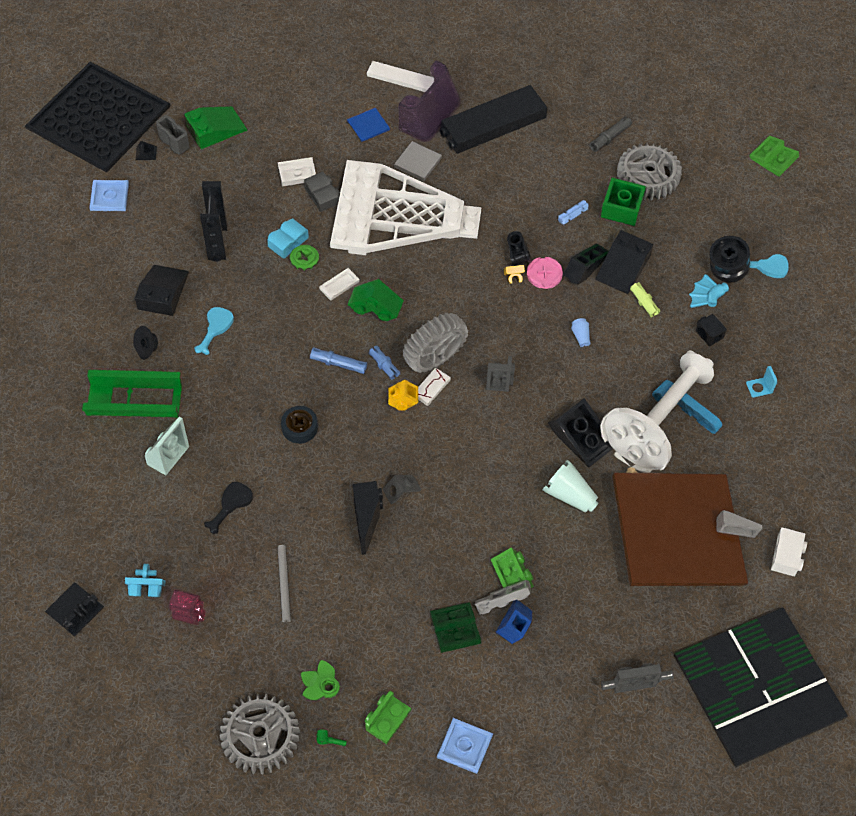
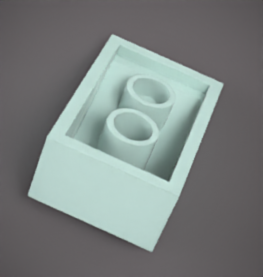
[145,417,189,475]

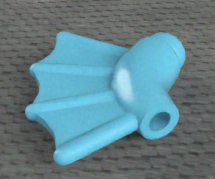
[689,274,729,308]

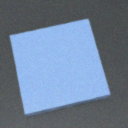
[90,180,129,211]
[437,718,493,774]

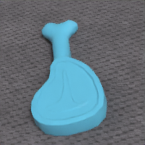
[750,254,788,278]
[194,307,234,355]

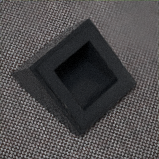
[135,141,157,160]

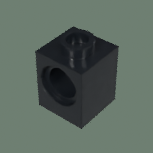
[696,314,727,347]

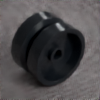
[710,236,750,283]

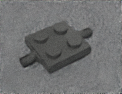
[601,663,674,693]

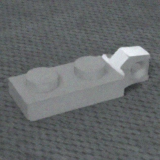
[475,580,531,614]

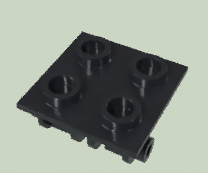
[45,582,104,637]

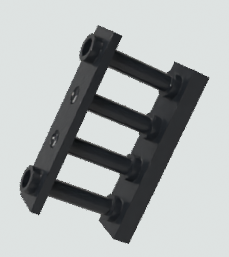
[200,181,228,262]

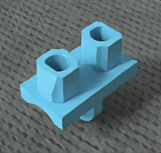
[125,564,166,597]

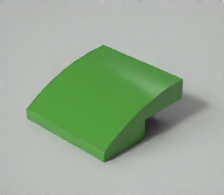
[750,136,799,176]

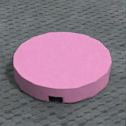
[527,257,563,289]

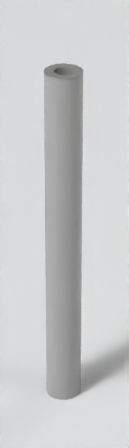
[278,545,291,622]

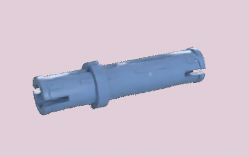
[310,347,367,374]

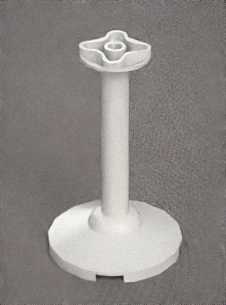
[600,350,714,473]

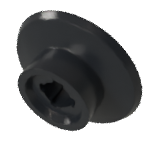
[133,326,158,360]

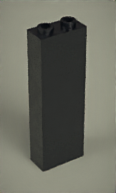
[440,85,548,154]

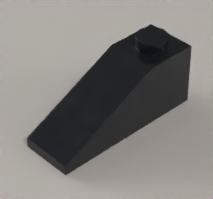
[564,243,609,284]

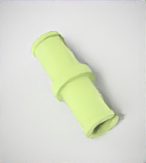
[630,282,660,317]

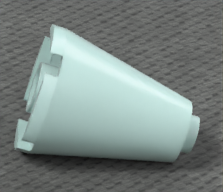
[543,460,598,513]

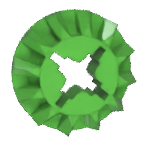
[290,245,319,271]

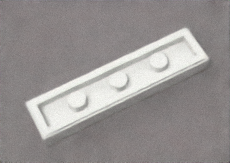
[367,61,436,93]

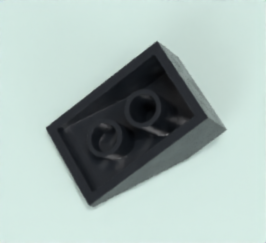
[595,230,654,294]
[135,265,189,316]
[548,398,613,468]
[353,481,383,555]

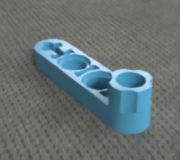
[652,380,722,434]

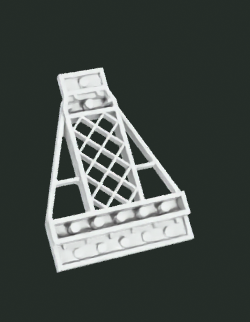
[330,160,481,255]

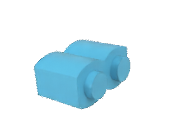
[267,218,309,259]

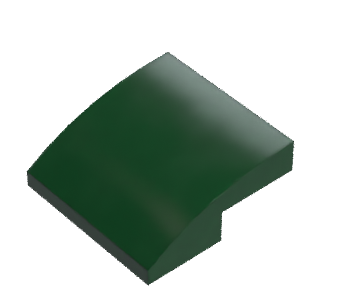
[430,602,481,653]

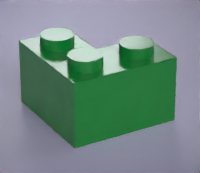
[347,279,404,321]

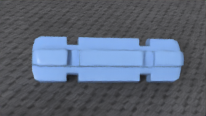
[558,200,589,225]

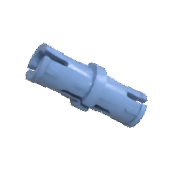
[369,346,400,380]

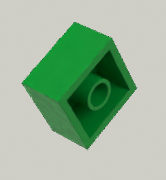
[601,178,646,226]

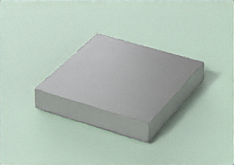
[394,141,442,181]

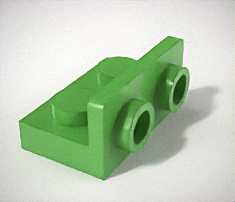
[491,548,534,588]
[365,691,411,744]

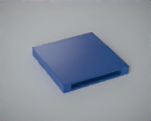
[347,108,390,142]

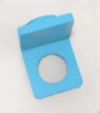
[746,366,777,397]

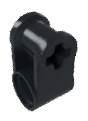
[507,231,532,266]

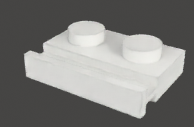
[278,157,316,186]

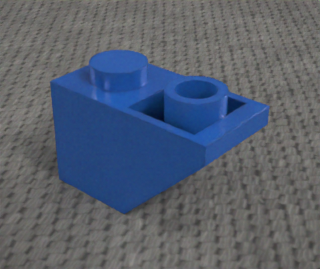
[496,599,532,644]

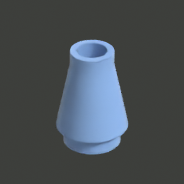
[571,318,591,347]

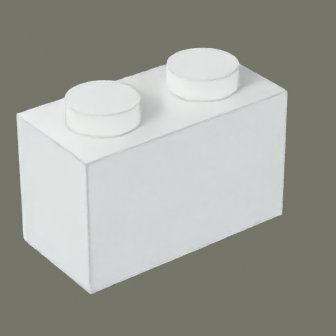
[771,528,807,577]

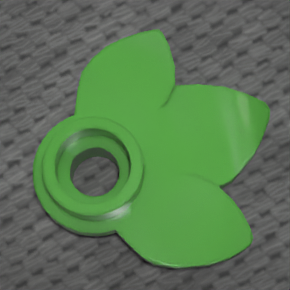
[301,660,340,700]

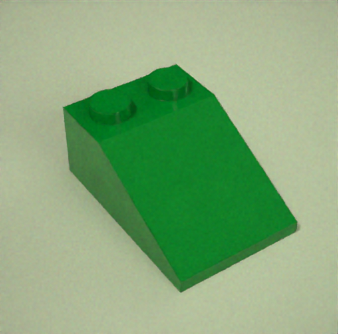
[184,106,247,149]

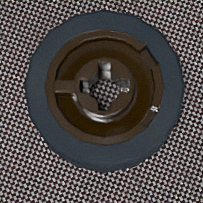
[281,406,318,444]

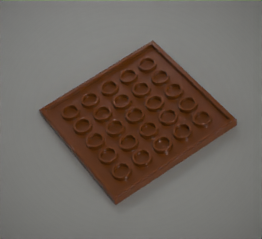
[612,473,748,586]

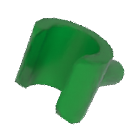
[316,730,347,746]

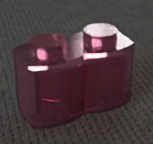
[169,589,206,626]

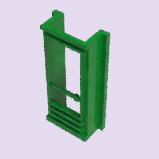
[82,370,182,418]

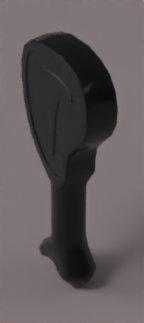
[204,482,253,534]

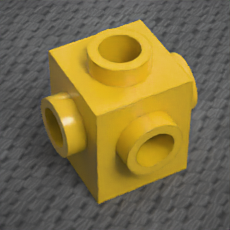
[388,380,418,411]

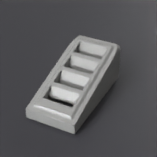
[716,510,762,538]

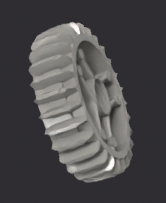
[617,143,682,201]
[403,313,468,373]
[220,694,300,775]

